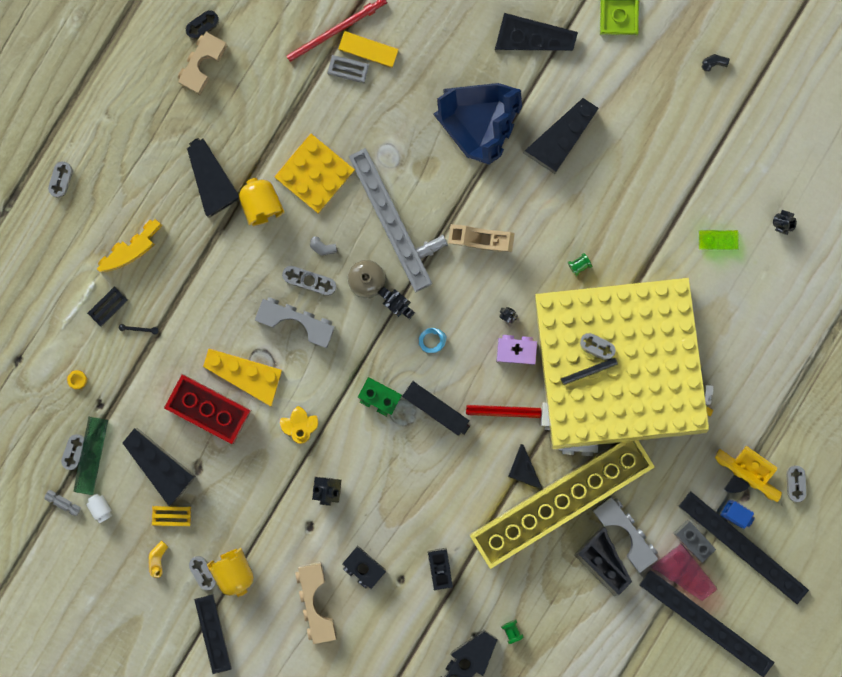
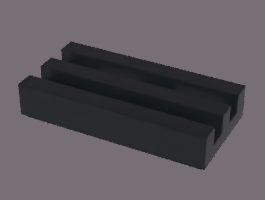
[87,286,128,327]

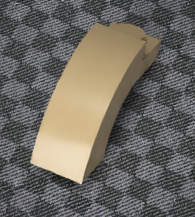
[448,224,515,252]

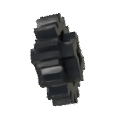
[378,286,415,320]

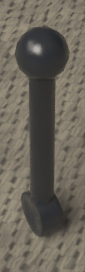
[119,324,159,335]

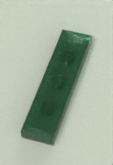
[73,416,108,495]

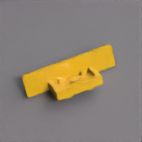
[715,446,782,502]

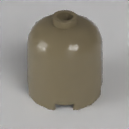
[348,260,386,298]

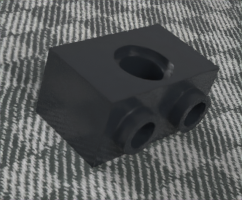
[342,545,387,589]

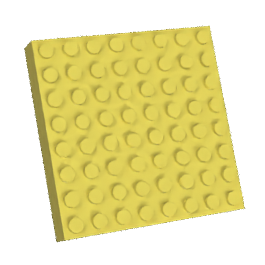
[535,278,709,449]

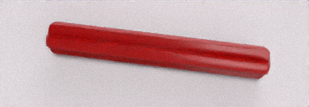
[466,405,542,418]

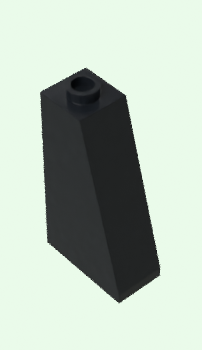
[187,138,240,218]
[402,381,470,436]

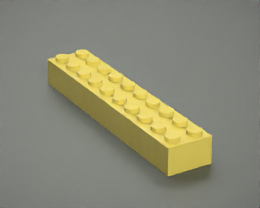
[470,440,655,569]

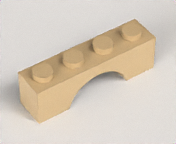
[295,562,337,644]

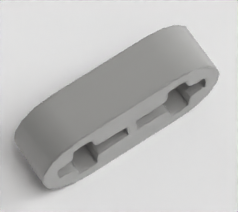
[48,162,73,198]
[580,333,615,361]
[61,434,86,470]
[786,465,806,502]
[189,556,216,590]

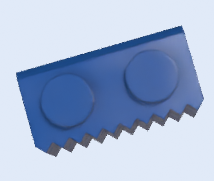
[720,500,755,529]

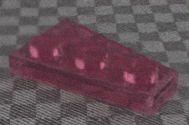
[651,543,717,601]

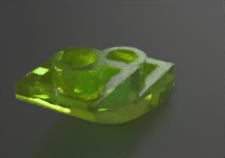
[699,230,739,250]

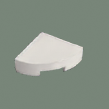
[703,385,713,405]

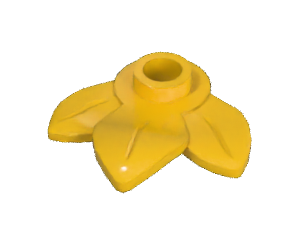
[280,406,318,444]

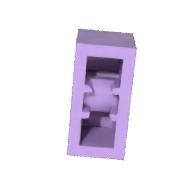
[496,335,537,365]

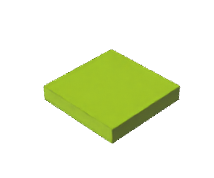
[600,0,639,35]

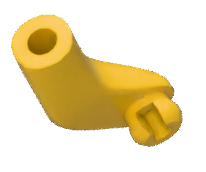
[148,541,168,578]

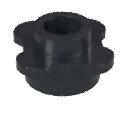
[499,307,518,324]

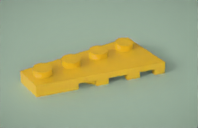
[203,348,282,407]

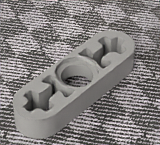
[282,266,336,295]

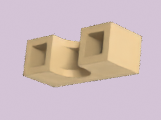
[178,32,228,95]

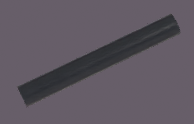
[561,358,618,386]

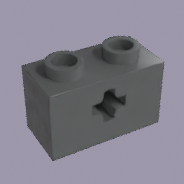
[674,520,716,563]

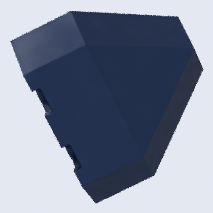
[433,83,522,165]

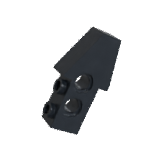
[440,630,497,677]

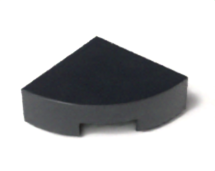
[724,475,750,493]

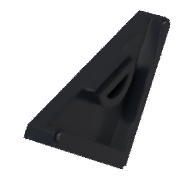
[508,444,542,490]

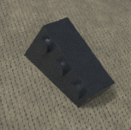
[574,527,632,596]

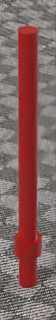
[286,0,387,62]

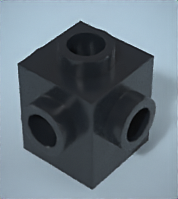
[312,477,342,506]

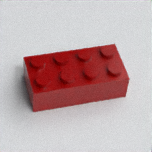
[164,374,252,444]

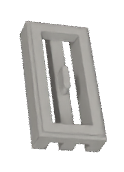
[327,55,369,84]

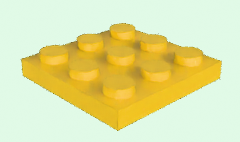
[274,133,355,214]

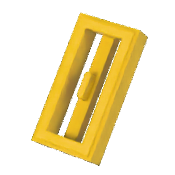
[152,506,191,526]

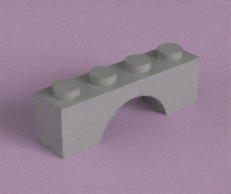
[255,297,335,348]
[592,496,658,573]

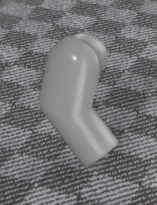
[310,236,337,255]

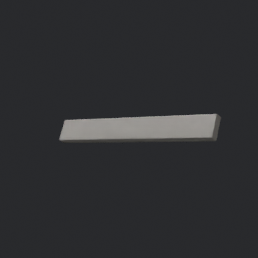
[349,148,432,293]

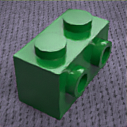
[358,377,402,417]

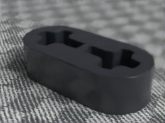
[186,10,219,40]

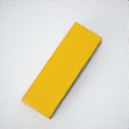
[338,31,399,68]

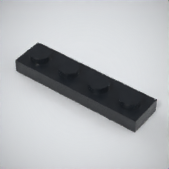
[194,594,232,674]

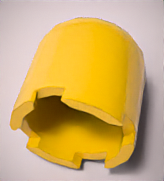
[239,178,285,226]
[207,548,254,597]

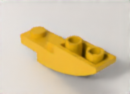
[97,219,163,273]

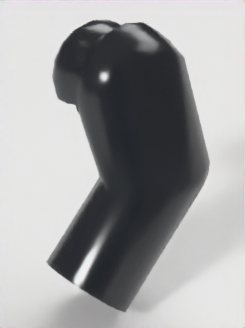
[701,54,730,72]

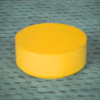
[67,370,87,389]

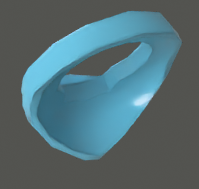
[419,328,447,353]

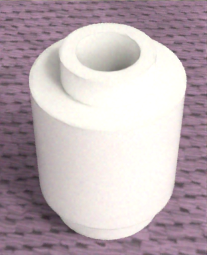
[86,494,112,523]

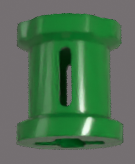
[567,253,593,277]
[501,620,524,644]

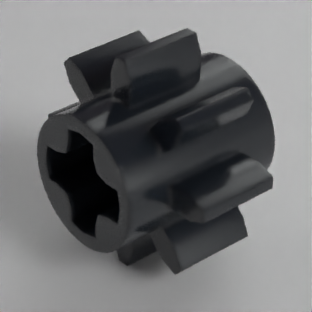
[773,210,797,235]

